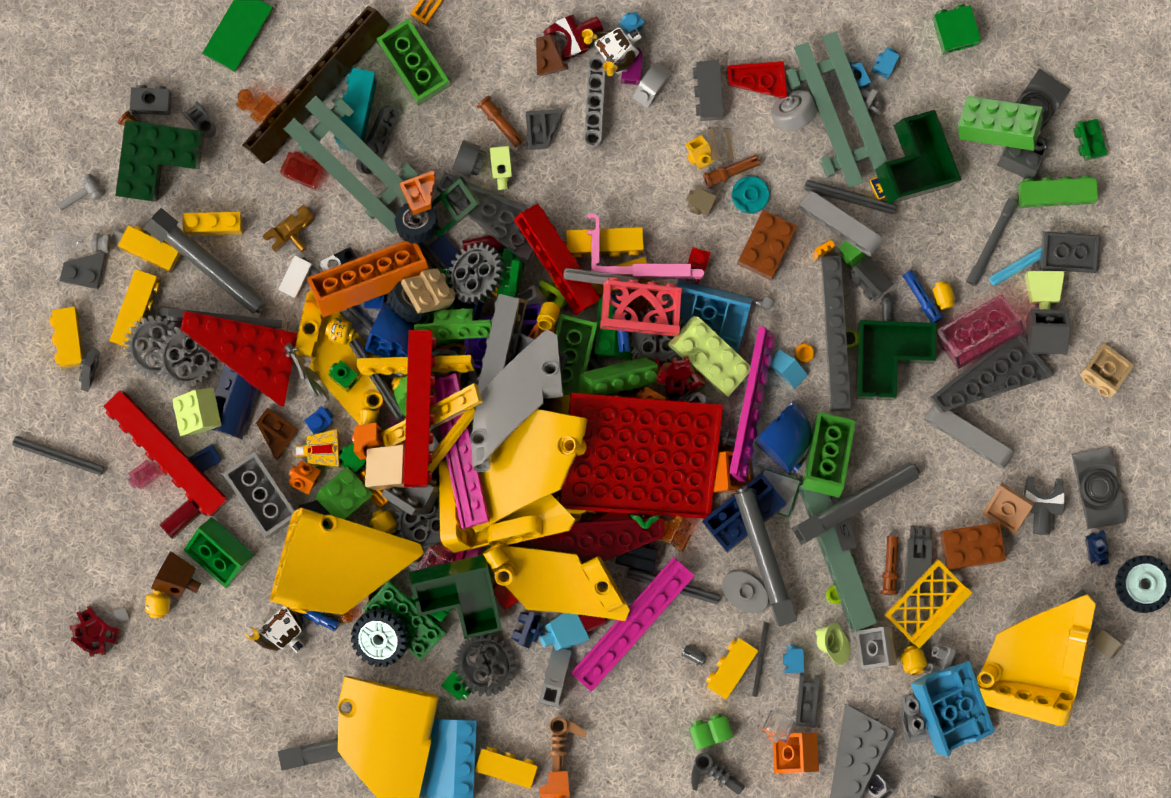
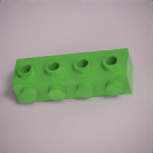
[1018,175,1098,208]
[580,357,658,395]

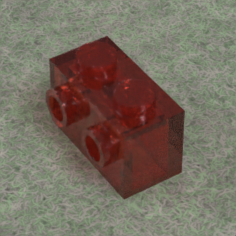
[280,151,325,191]

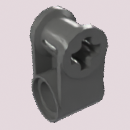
[183,101,216,138]

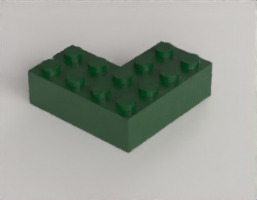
[875,110,962,205]
[115,120,205,202]
[856,320,937,401]
[409,555,502,639]

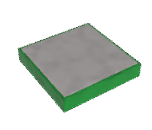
[763,469,801,517]

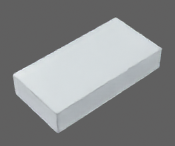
[278,256,313,298]

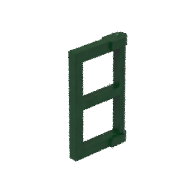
[432,176,480,238]

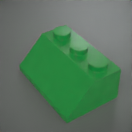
[594,297,637,360]
[184,517,254,588]

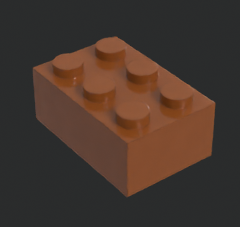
[737,210,797,281]
[940,522,1006,570]

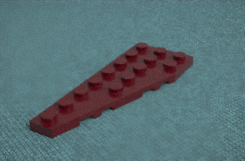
[508,518,664,564]

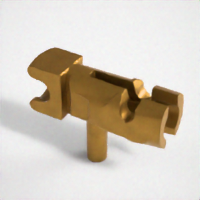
[262,204,315,252]

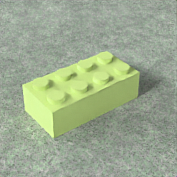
[668,316,751,397]

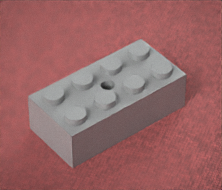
[222,452,295,539]

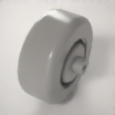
[771,90,818,131]

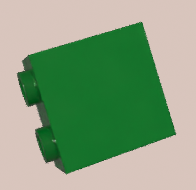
[932,4,981,55]

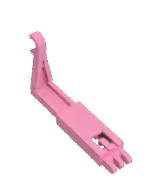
[586,214,704,279]

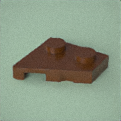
[536,34,568,76]
[256,408,299,460]

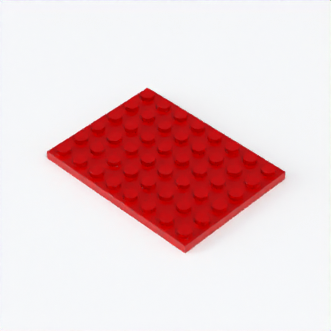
[559,392,723,519]

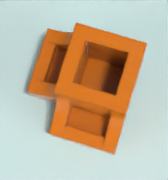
[352,423,383,460]
[539,771,569,798]

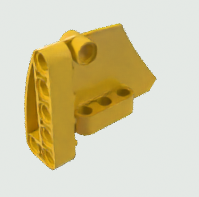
[439,457,576,553]
[977,594,1096,726]
[337,676,439,798]

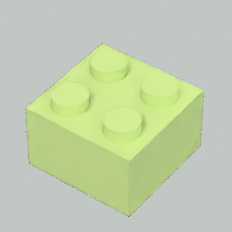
[172,388,221,436]

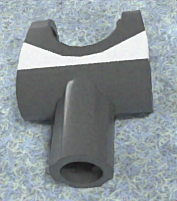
[1023,476,1064,535]

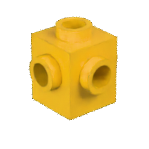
[685,135,715,170]

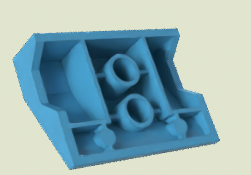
[668,279,752,353]
[911,661,995,757]
[419,719,477,798]

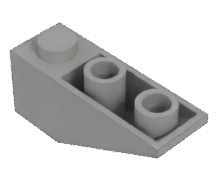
[539,646,572,708]

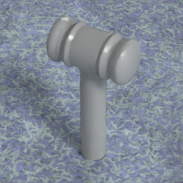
[58,174,103,210]

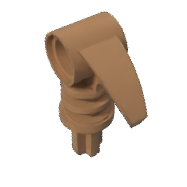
[548,717,587,772]

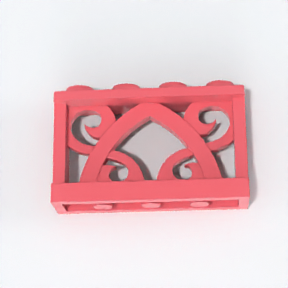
[600,278,682,337]

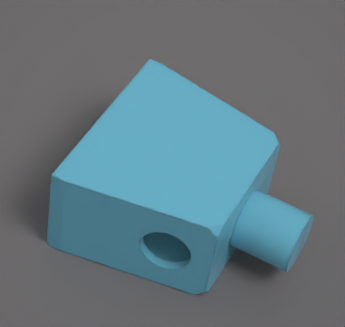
[540,613,590,651]

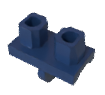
[1085,530,1109,567]
[511,611,545,649]

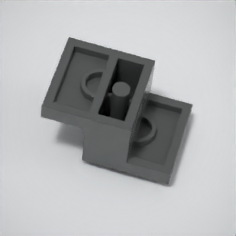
[381,474,439,515]

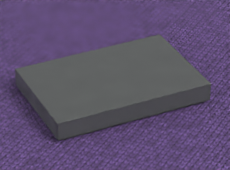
[1040,231,1100,273]

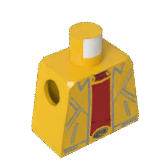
[296,430,340,468]

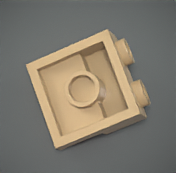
[401,268,455,314]
[1080,343,1134,398]

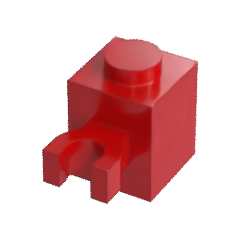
[685,247,711,284]

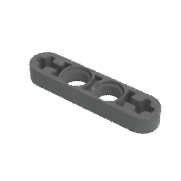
[356,105,399,174]

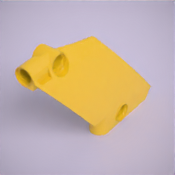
[295,291,383,425]
[483,543,630,621]

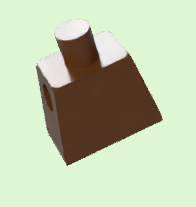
[151,551,202,598]

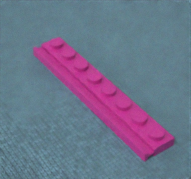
[729,326,775,482]
[431,373,490,529]
[571,557,695,692]

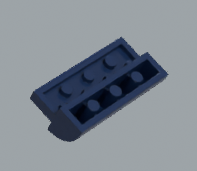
[211,364,259,440]
[702,473,787,553]

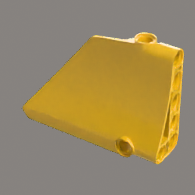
[270,508,423,615]

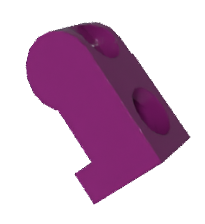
[621,47,643,85]

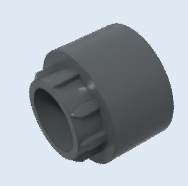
[452,140,486,177]

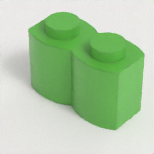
[688,713,734,750]

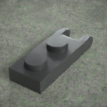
[795,673,820,728]

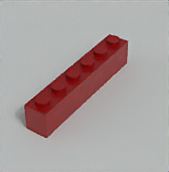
[514,203,600,315]

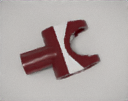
[543,15,604,61]

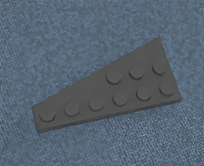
[437,172,549,265]
[158,308,282,329]
[930,330,1054,413]
[830,704,897,798]

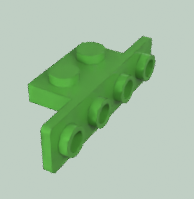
[414,308,491,340]

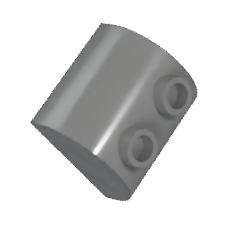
[856,626,897,670]

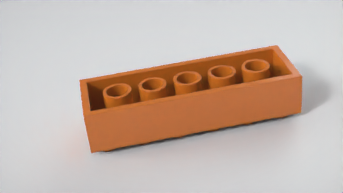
[307,241,428,318]

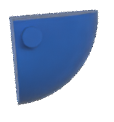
[365,302,415,358]
[755,401,812,474]

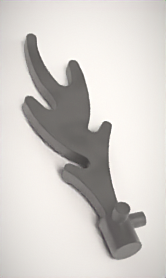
[284,343,329,402]

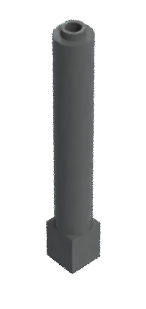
[144,208,265,314]
[791,462,920,545]
[734,486,797,627]
[278,738,342,770]

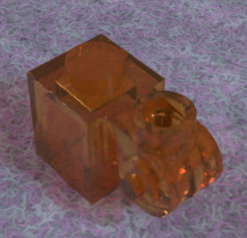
[236,89,278,124]

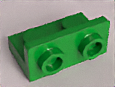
[1073,119,1108,161]
[496,260,520,299]

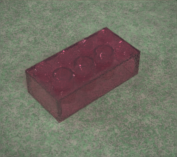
[937,294,1024,369]

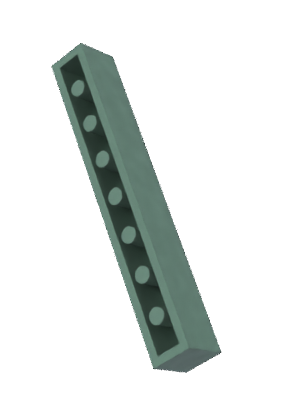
[798,485,878,632]

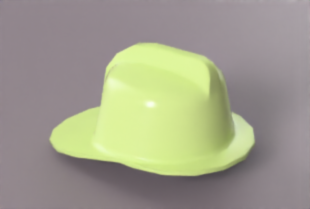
[815,622,851,665]

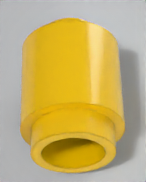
[932,281,956,310]
[537,302,560,330]

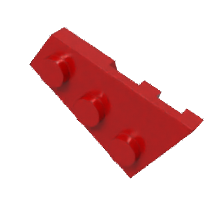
[727,61,787,98]

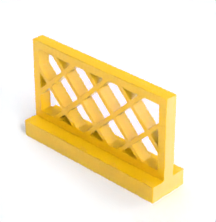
[884,560,972,648]

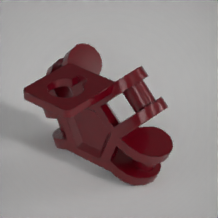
[655,356,706,396]
[70,605,122,657]

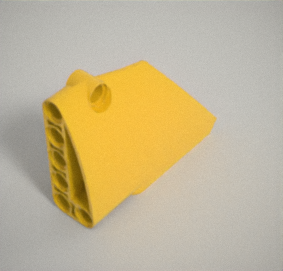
[472,409,587,533]

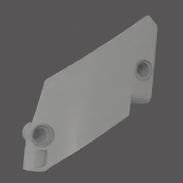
[470,329,563,472]

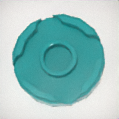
[731,176,769,214]

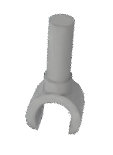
[751,297,774,310]

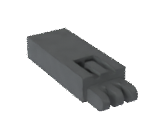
[904,525,932,598]

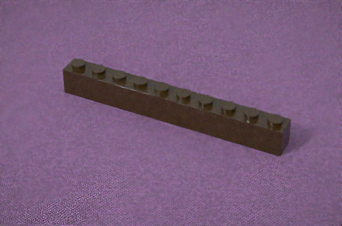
[242,6,390,164]

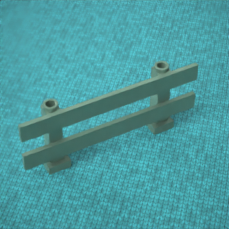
[785,31,888,188]
[284,96,419,234]

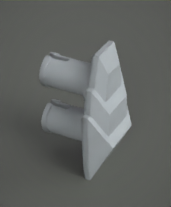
[899,694,930,743]

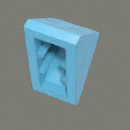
[770,349,808,389]

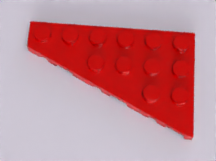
[180,311,298,407]

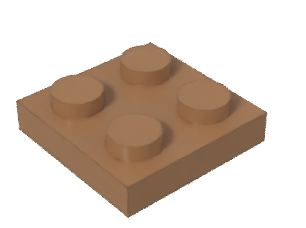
[982,482,1035,534]

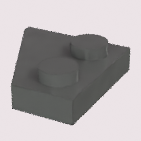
[526,109,562,150]
[59,252,106,289]

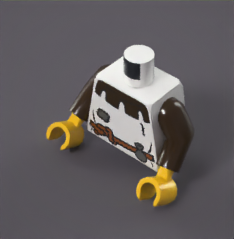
[582,28,642,76]
[245,605,305,653]

